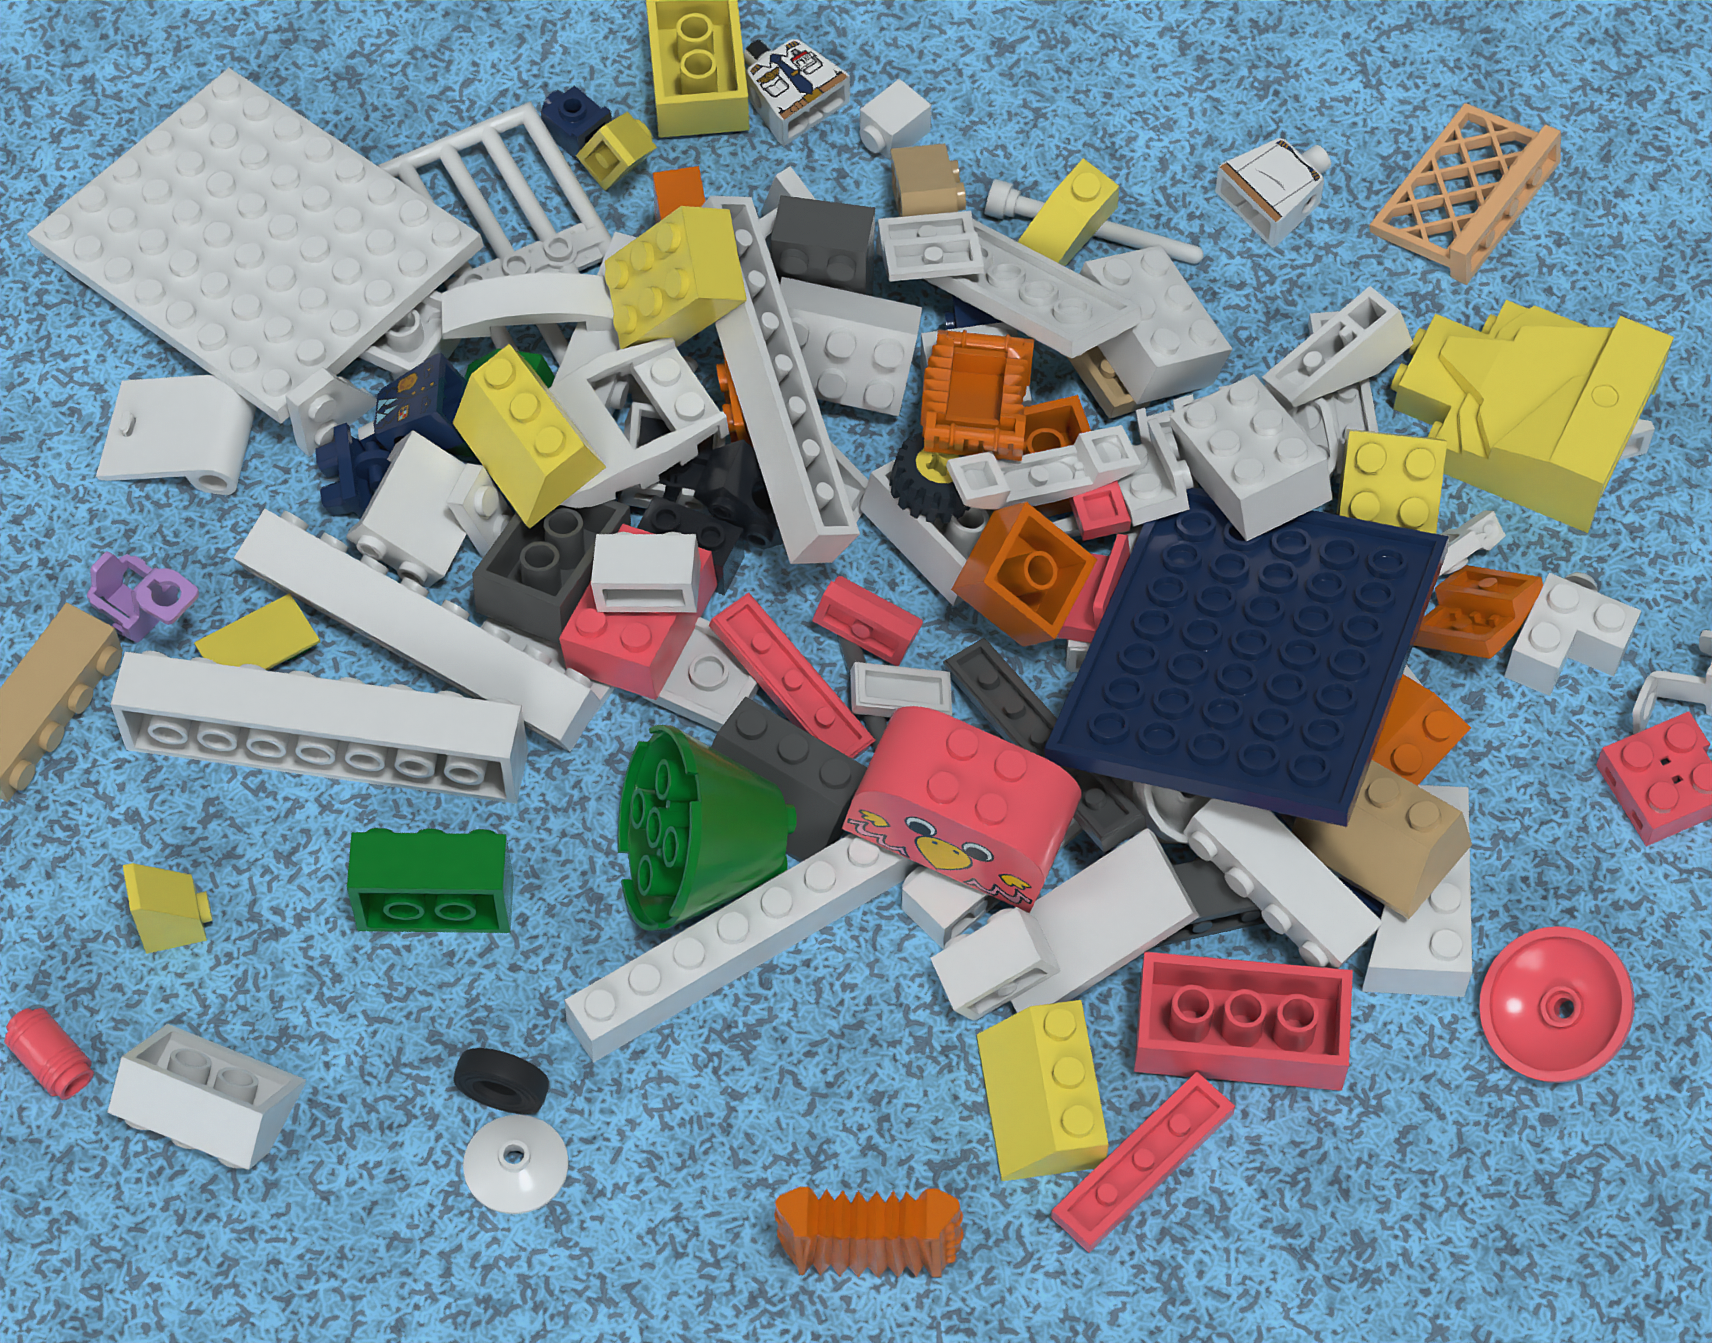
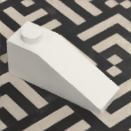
[1262,286,1414,407]

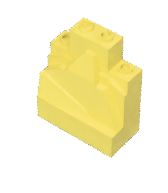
[1390,300,1674,533]

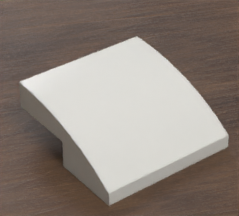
[878,211,984,281]

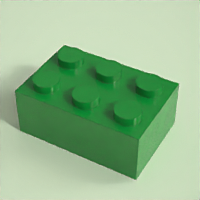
[347,828,514,933]

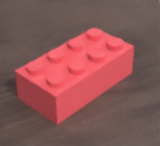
[1134,952,1353,1091]

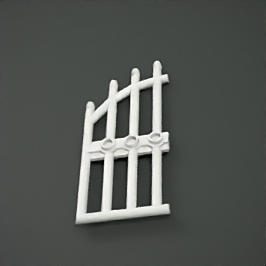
[378,101,652,405]

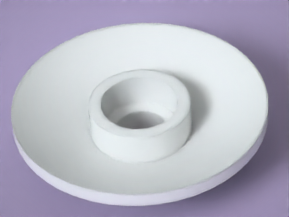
[463,1115,569,1214]

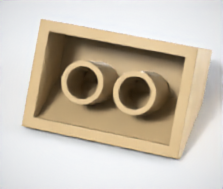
[1292,760,1472,919]

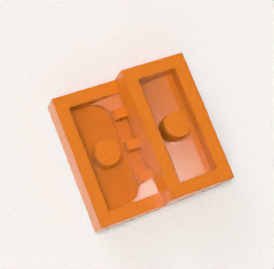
[1414,565,1543,659]

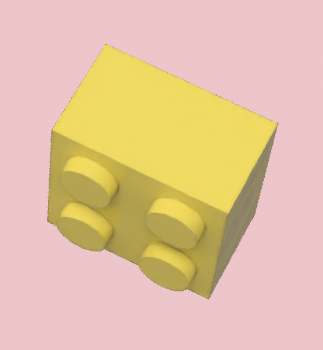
[1336,429,1447,534]

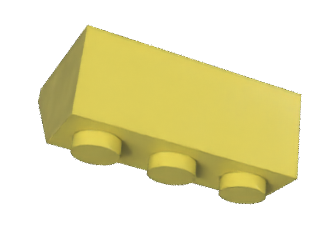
[453,344,606,528]
[977,1000,1109,1181]

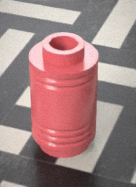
[4,1008,94,1100]

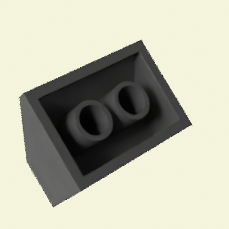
[711,696,867,863]

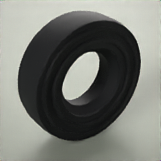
[453,1048,549,1114]

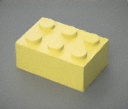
[646,0,749,138]
[604,206,747,350]

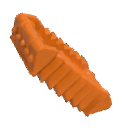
[920,330,1034,461]
[774,1187,964,1278]

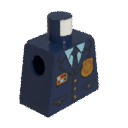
[358,352,468,453]

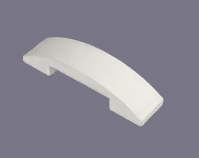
[441,272,615,339]
[946,425,1141,509]

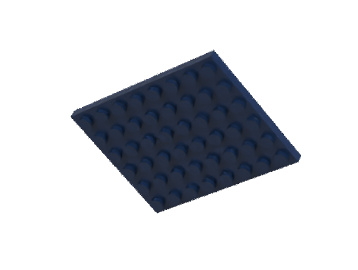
[1045,487,1449,827]

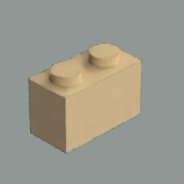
[890,143,966,217]

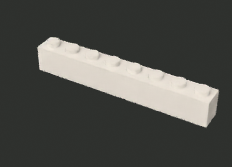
[701,196,860,564]
[234,509,601,752]
[565,833,926,1063]

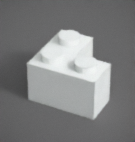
[1504,573,1641,696]

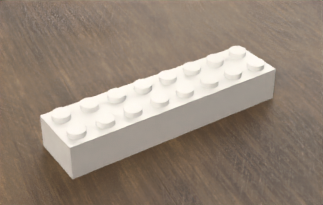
[111,651,528,804]

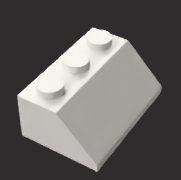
[860,460,997,607]
[108,1024,306,1170]

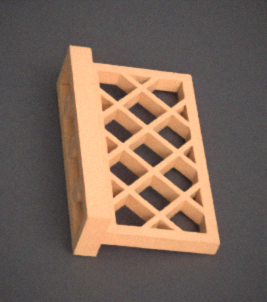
[1370,103,1561,285]

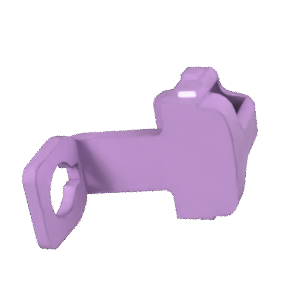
[87,551,199,642]

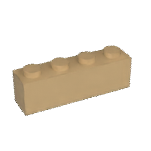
[0,602,123,802]

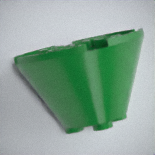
[617,725,797,931]

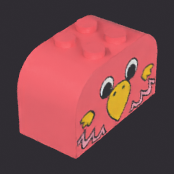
[842,706,1082,913]

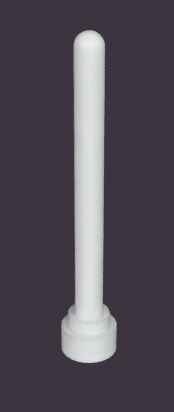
[985,179,1204,264]

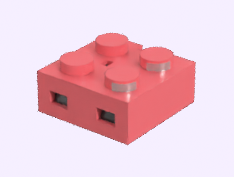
[1596,711,1712,846]

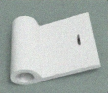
[96,374,257,495]

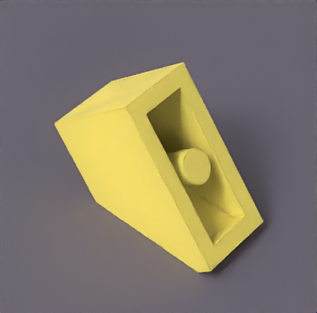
[576,111,657,191]
[122,863,213,954]

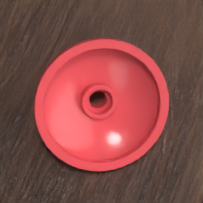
[1479,926,1635,1083]

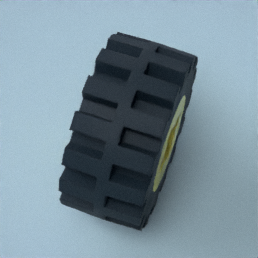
[889,432,971,523]

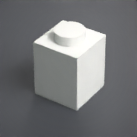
[860,78,931,161]

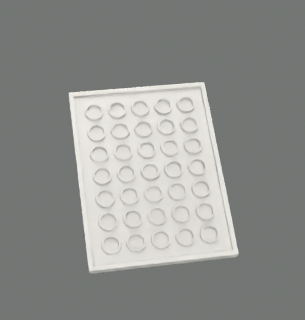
[27,68,484,424]

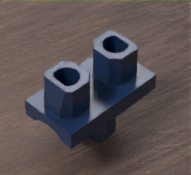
[315,423,391,518]

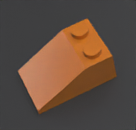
[1372,674,1471,786]

